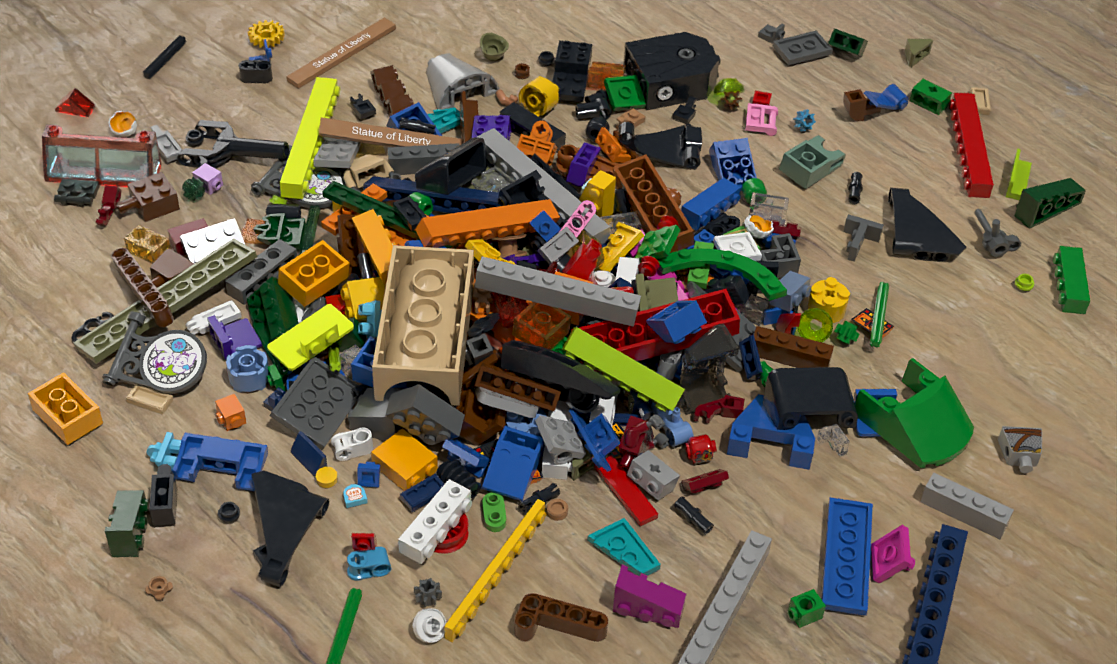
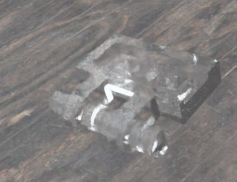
[472,166,515,192]

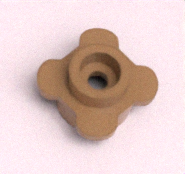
[145,576,173,600]

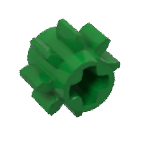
[834,321,860,344]

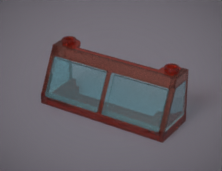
[42,125,162,187]

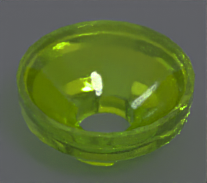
[713,78,745,95]
[797,308,833,342]

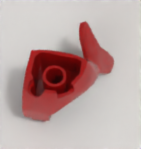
[561,239,634,294]

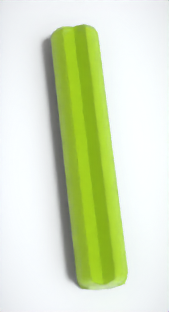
[328,346,341,372]

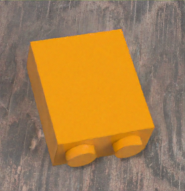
[371,428,438,491]

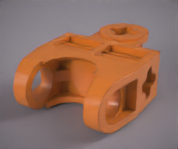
[517,120,557,166]

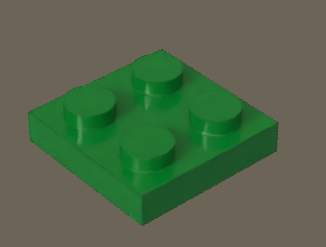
[603,75,646,111]

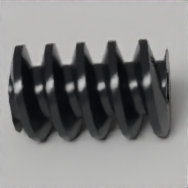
[436,460,481,501]

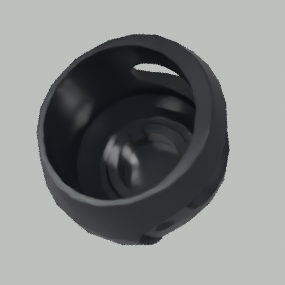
[562,388,600,414]

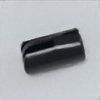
[265,204,301,219]

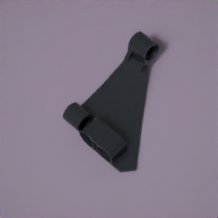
[619,122,702,169]

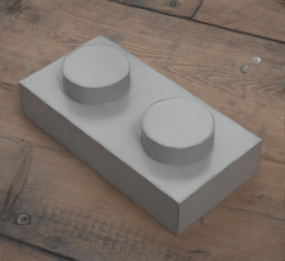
[537,227,579,265]

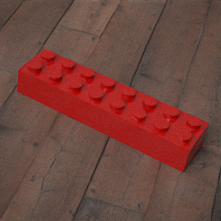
[571,289,740,372]

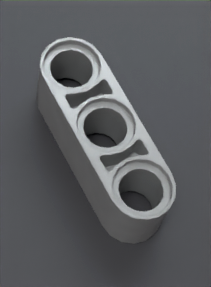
[656,349,684,380]

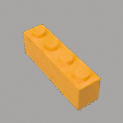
[352,209,396,285]

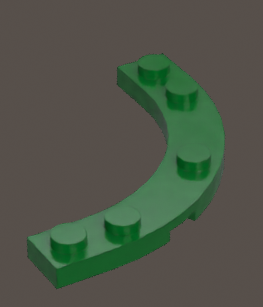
[657,248,787,301]

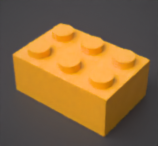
[278,240,350,307]
[28,372,103,445]

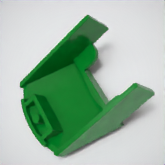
[855,358,974,468]

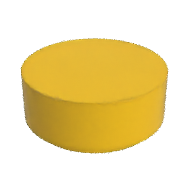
[316,467,338,488]

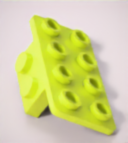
[267,304,354,371]

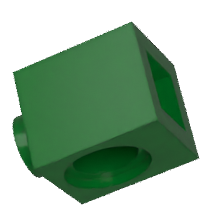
[788,589,826,628]

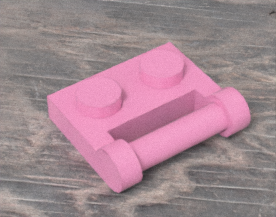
[745,103,778,136]

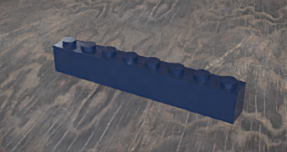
[363,176,500,213]

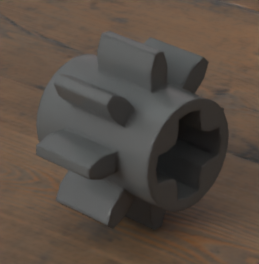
[414,578,442,607]

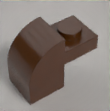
[843,89,881,121]

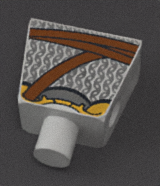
[998,426,1042,473]

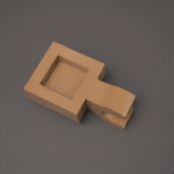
[616,108,646,129]

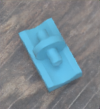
[358,301,382,338]
[146,432,181,473]

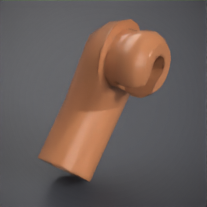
[495,90,518,106]

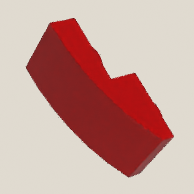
[351,533,377,551]

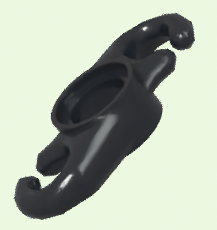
[71,312,114,342]
[467,312,500,338]

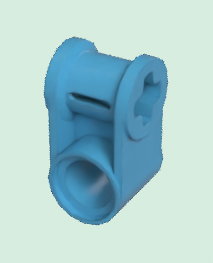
[347,547,392,581]

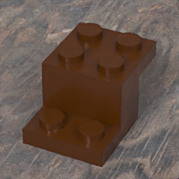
[443,389,506,446]

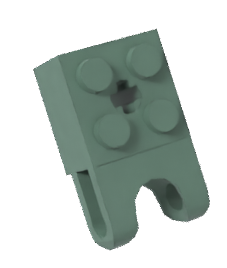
[779,135,846,189]

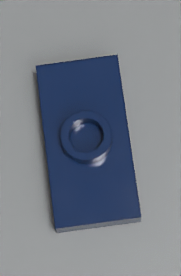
[400,474,445,512]

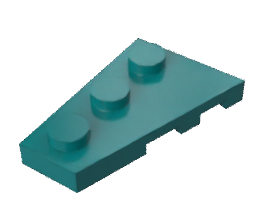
[587,518,661,576]

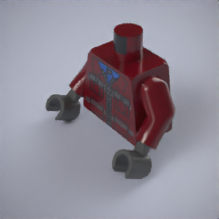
[618,415,669,470]

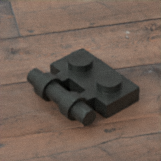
[54,179,100,206]

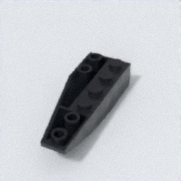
[501,339,620,399]

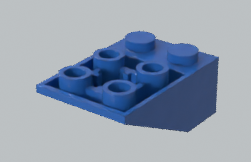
[709,138,757,191]
[482,426,545,501]

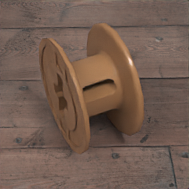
[490,233,527,258]

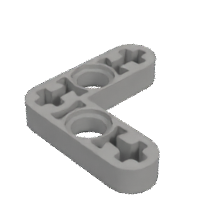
[474,386,539,418]

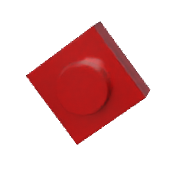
[752,90,772,105]

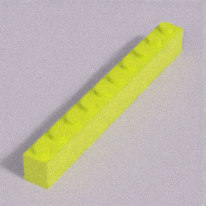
[280,77,340,199]

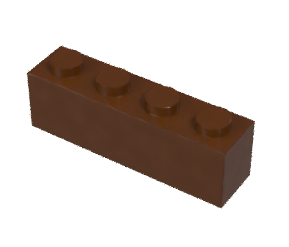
[754,326,834,368]

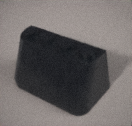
[415,137,486,195]

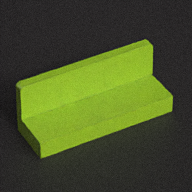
[1006,149,1032,200]

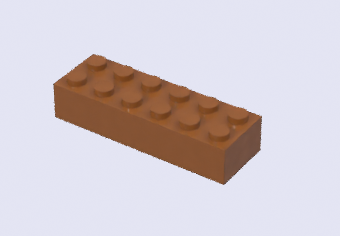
[613,155,694,253]

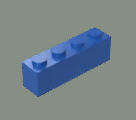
[681,178,741,231]

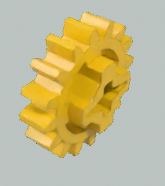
[248,20,285,48]

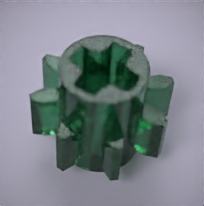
[182,177,205,201]

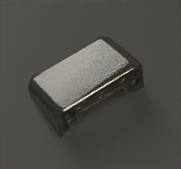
[677,323,739,415]

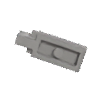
[150,125,184,163]

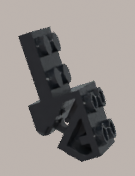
[552,40,593,102]

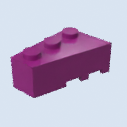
[613,564,686,628]

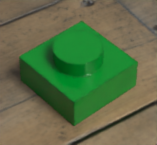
[266,364,285,391]

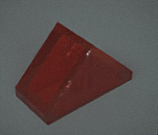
[55,87,95,117]

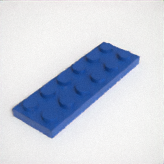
[822,497,873,616]

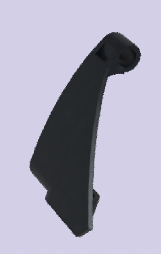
[888,187,967,262]
[251,470,329,587]

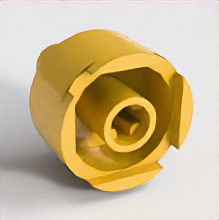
[519,76,559,117]
[808,277,850,323]

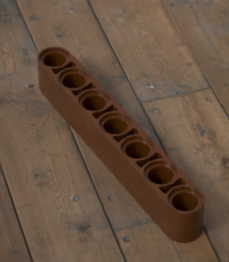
[111,248,174,327]

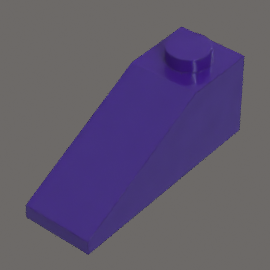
[566,142,601,186]

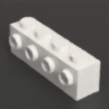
[398,479,472,564]

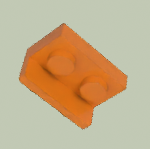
[595,127,632,163]

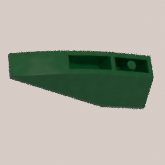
[247,276,299,379]

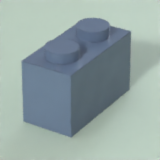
[769,271,811,312]

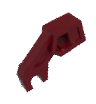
[95,185,122,226]
[694,395,745,423]

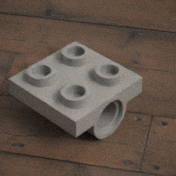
[535,415,586,464]

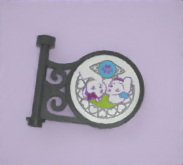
[251,145,346,209]
[102,311,207,394]

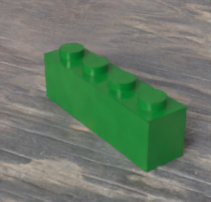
[1053,246,1090,314]

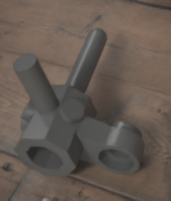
[974,209,1021,257]

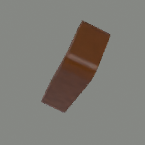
[515,593,608,642]

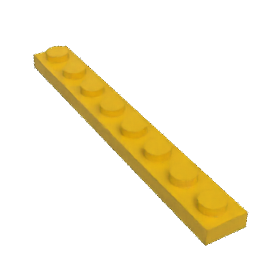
[444,499,547,643]

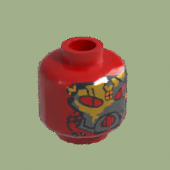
[685,434,717,464]

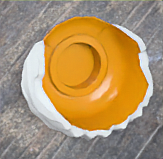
[109,111,137,137]
[744,215,773,239]

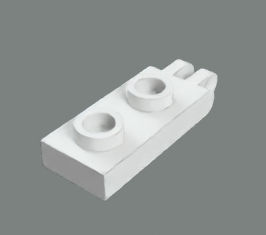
[186,300,242,335]

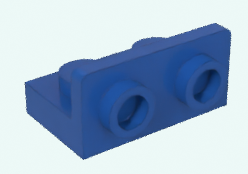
[442,439,491,478]

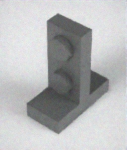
[843,214,884,262]

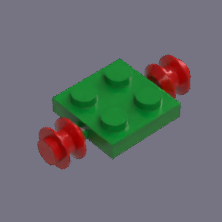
[635,216,680,277]

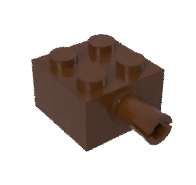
[116,172,180,222]

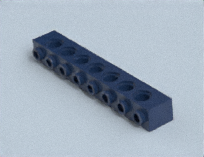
[902,524,968,664]

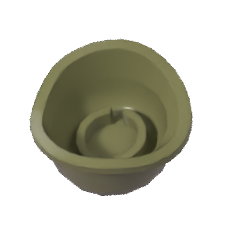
[480,33,509,61]

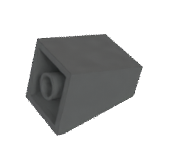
[348,388,407,442]

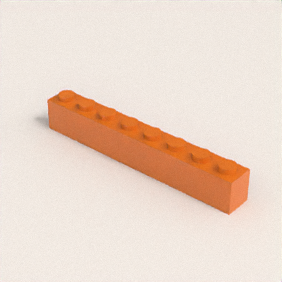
[415,199,560,248]

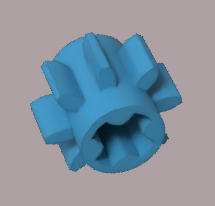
[793,110,816,131]

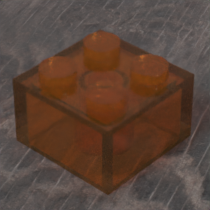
[512,302,572,350]

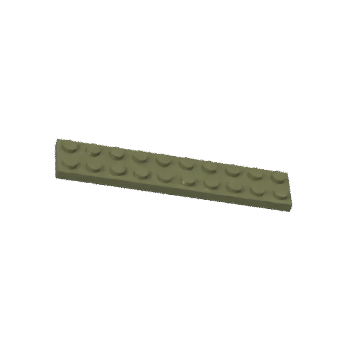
[74,238,257,364]

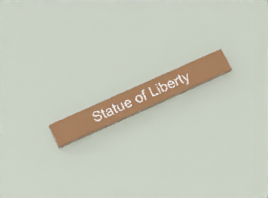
[286,17,396,89]
[318,117,463,147]

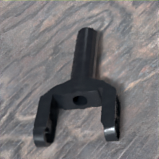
[177,120,289,167]

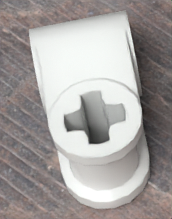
[331,428,373,461]

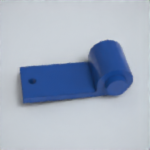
[864,84,909,110]

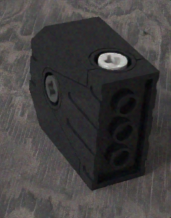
[623,32,721,110]

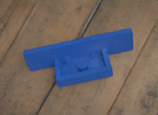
[569,409,621,472]

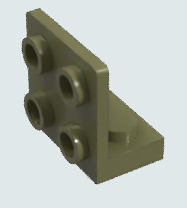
[635,274,678,312]

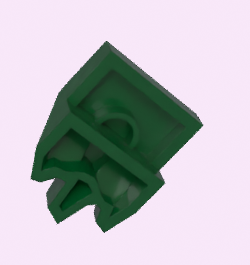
[253,213,306,250]

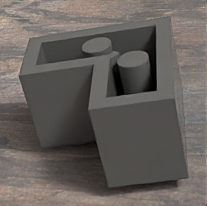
[759,233,801,278]

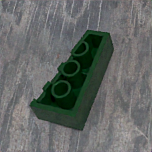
[1014,178,1086,229]

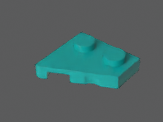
[428,107,461,134]

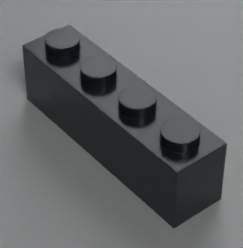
[500,102,566,154]

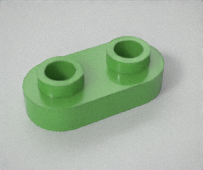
[482,492,506,532]

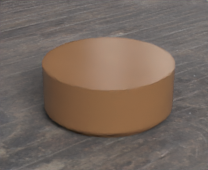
[547,499,568,521]

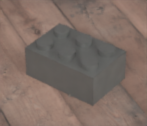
[385,385,465,445]

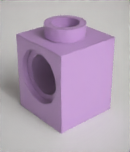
[192,163,223,195]

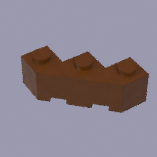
[370,65,414,117]

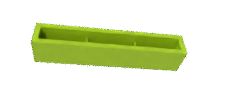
[562,327,685,413]

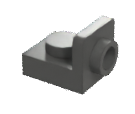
[758,23,785,44]

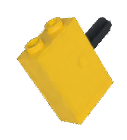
[341,253,386,323]

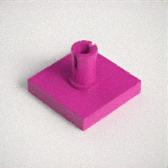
[871,525,915,583]

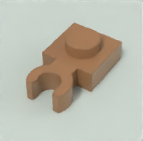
[473,283,493,313]

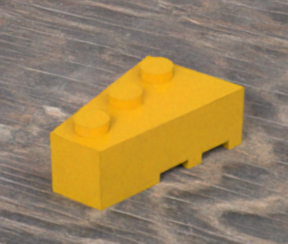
[579,170,616,224]

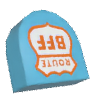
[343,484,368,508]

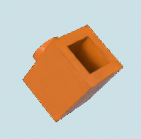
[215,394,246,431]

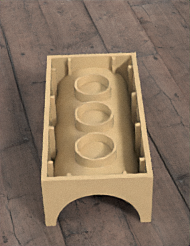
[372,245,474,406]

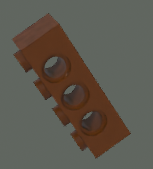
[475,362,562,412]

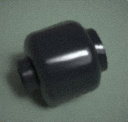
[585,117,610,143]

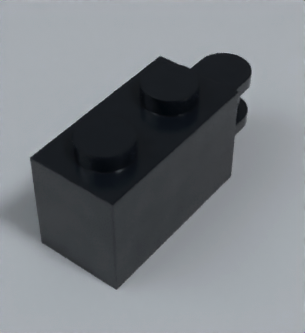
[150,464,178,526]

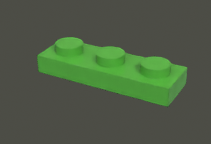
[687,241,714,289]

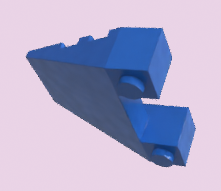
[727,394,815,470]

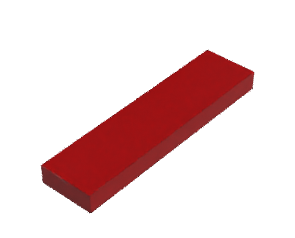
[594,455,659,527]

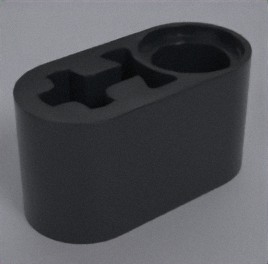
[239,60,273,83]
[709,216,740,236]

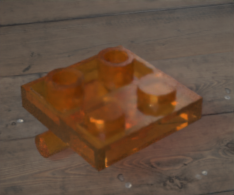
[587,61,626,89]

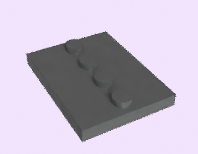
[270,356,358,450]

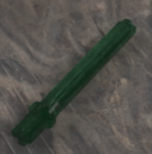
[298,202,321,256]

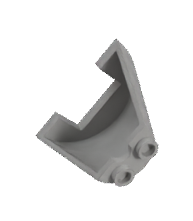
[426,53,500,110]

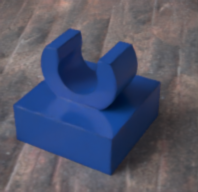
[358,461,380,487]

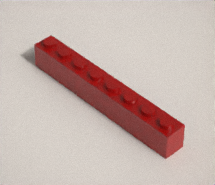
[949,92,994,198]

